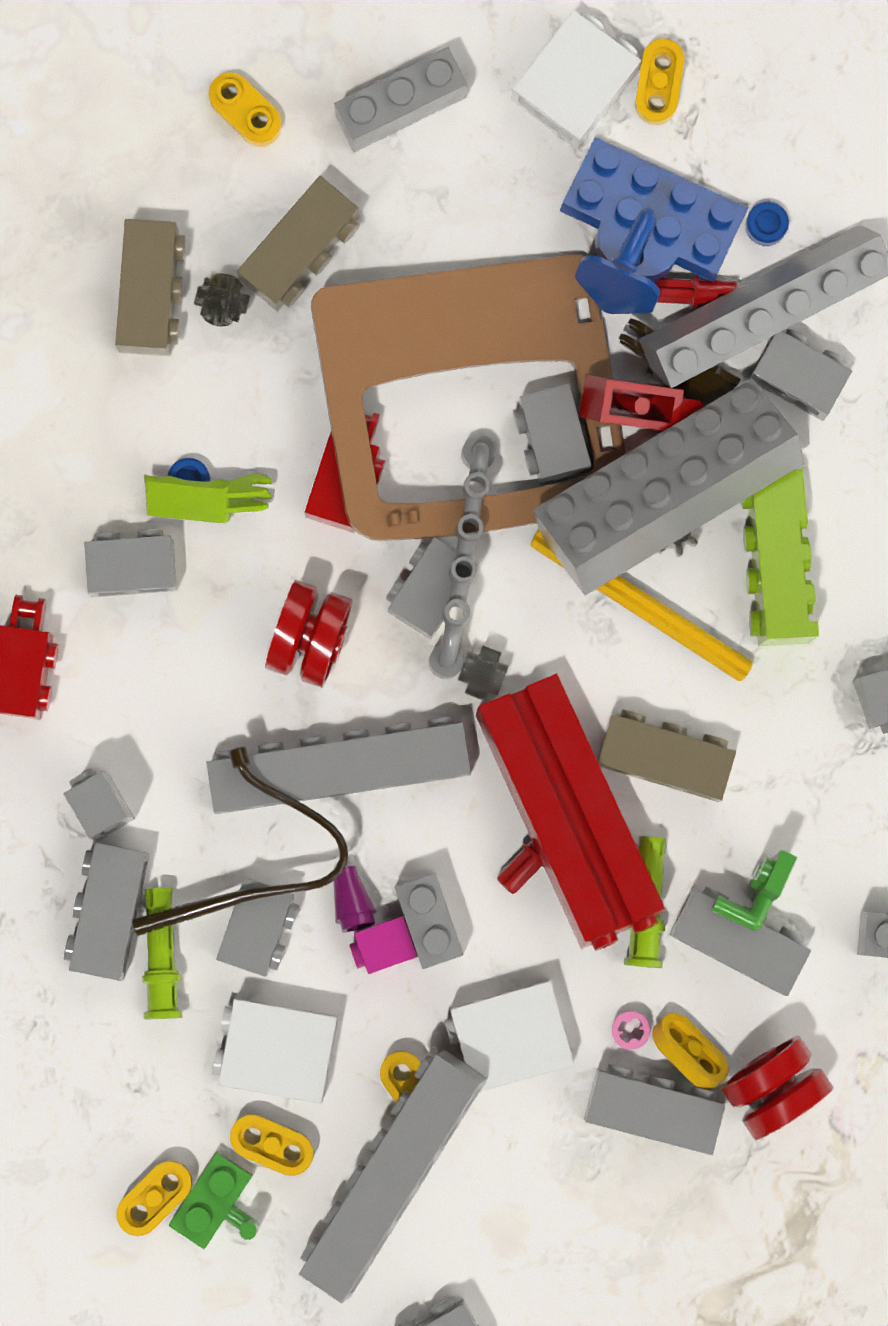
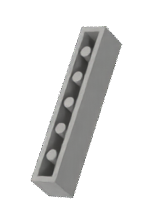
[639,225,888,388]
[206,716,471,814]
[299,1050,488,1304]

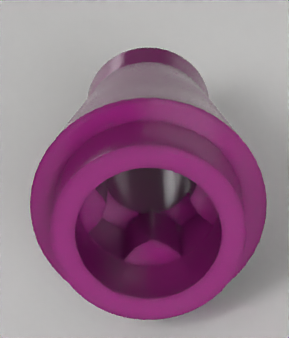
[333,866,377,933]

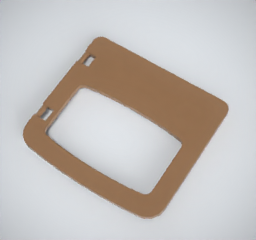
[311,254,626,541]

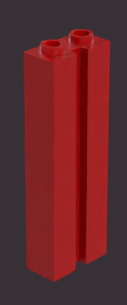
[475,673,665,951]

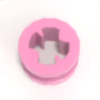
[612,1011,650,1050]

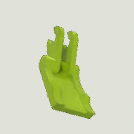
[144,473,272,523]

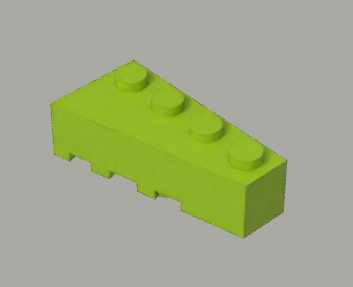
[741,469,819,646]

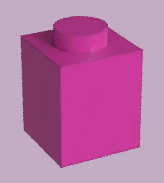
[349,916,418,974]

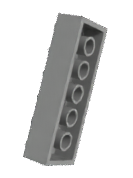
[533,379,805,596]

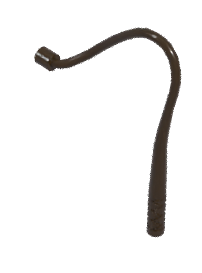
[133,747,348,936]

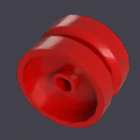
[265,579,353,688]
[720,1036,834,1140]

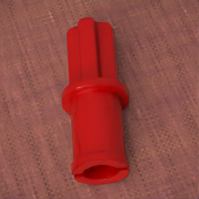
[654,275,737,309]
[497,840,544,894]

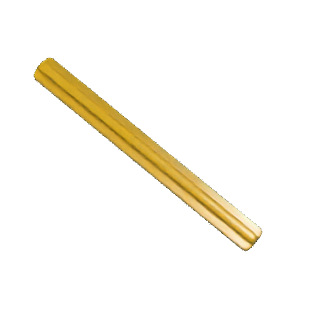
[530,529,753,681]

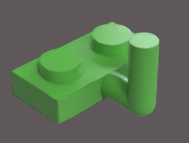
[711,850,798,931]
[168,1151,259,1250]

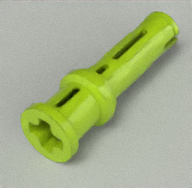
[624,836,667,968]
[142,888,182,1020]

